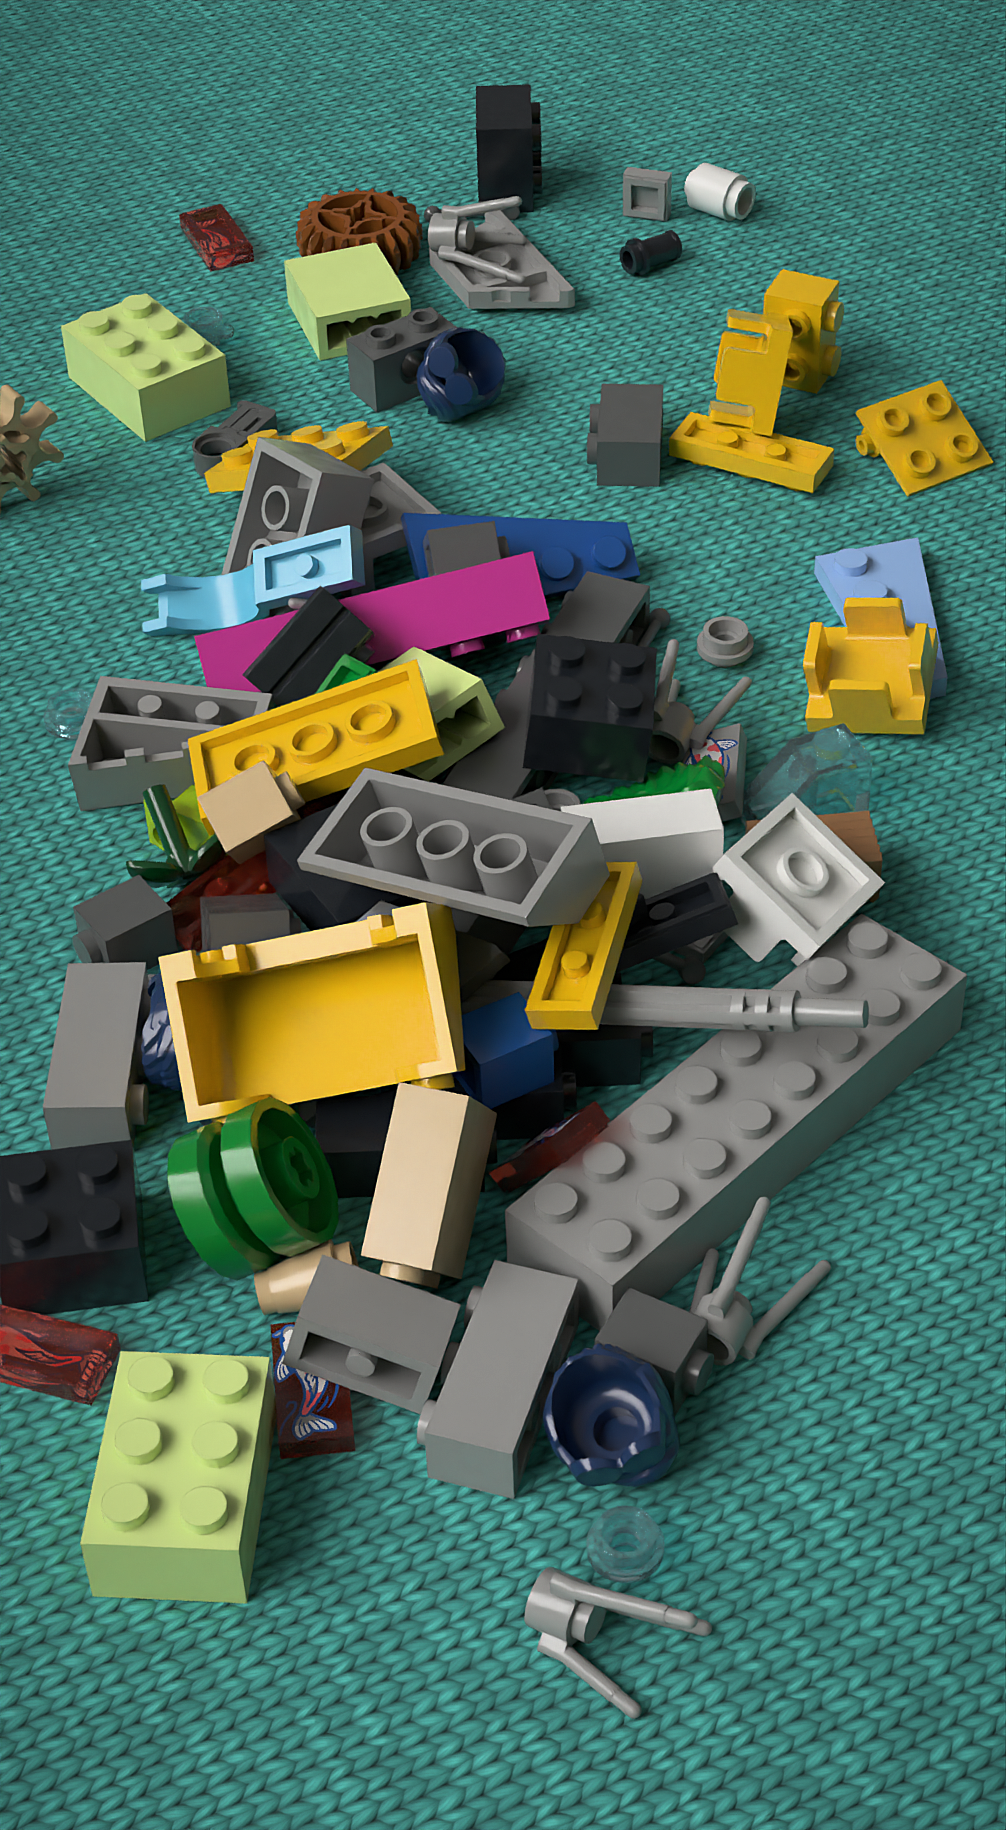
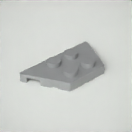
[429,210,575,309]

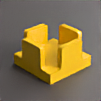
[708,309,793,436]
[803,597,939,735]

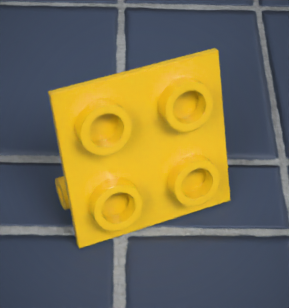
[855,380,994,497]

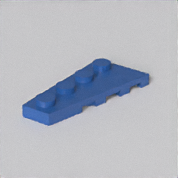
[400,513,640,599]

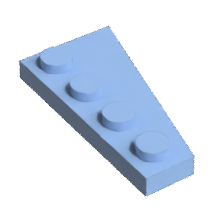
[814,537,948,698]

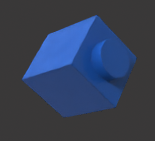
[453,992,559,1109]

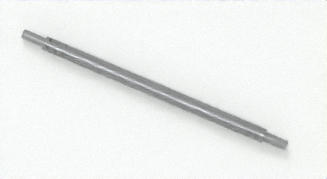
[148,974,869,1032]

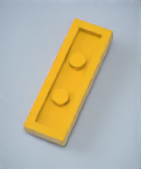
[669,412,834,493]
[525,862,643,1030]

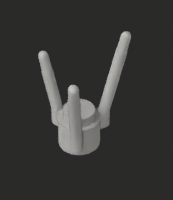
[428,196,527,284]
[648,639,752,764]
[689,1197,831,1365]
[524,1566,712,1719]

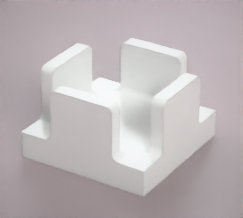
[712,793,885,967]

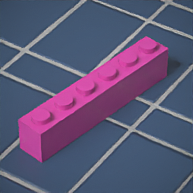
[194,551,550,693]

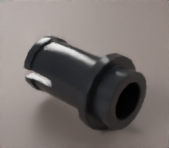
[619,230,682,276]

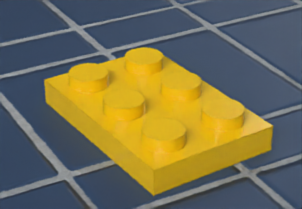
[204,421,393,493]

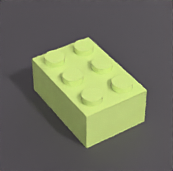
[61,293,231,442]
[80,1351,277,1604]

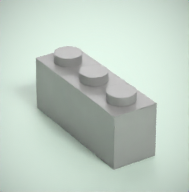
[43,962,151,1149]
[417,1260,579,1499]

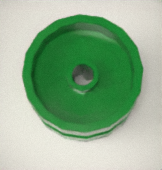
[167,1097,339,1281]

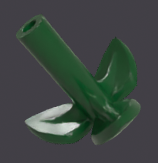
[126,784,227,888]

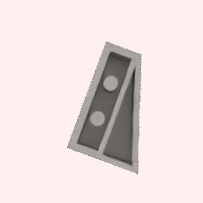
[68,676,275,811]

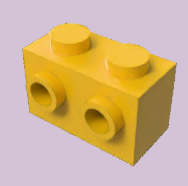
[763,269,844,394]

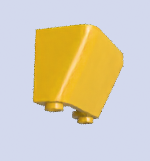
[158,902,465,1123]

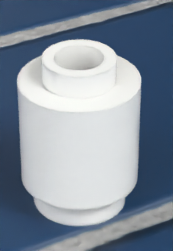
[684,163,756,221]

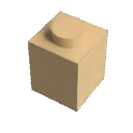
[197,760,305,864]

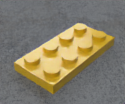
[187,659,444,836]

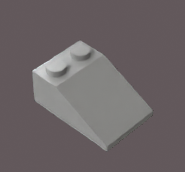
[221,437,374,619]

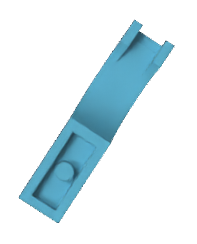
[141,525,365,636]

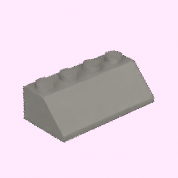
[297,768,610,927]

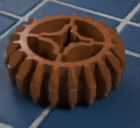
[296,188,423,276]

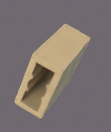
[361,1082,497,1289]

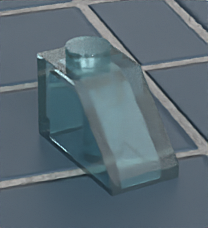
[738,723,873,826]

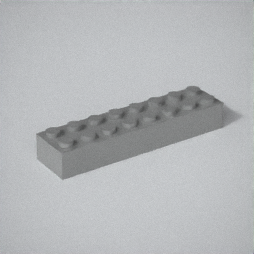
[505,913,967,1331]

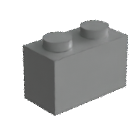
[282,1254,461,1414]

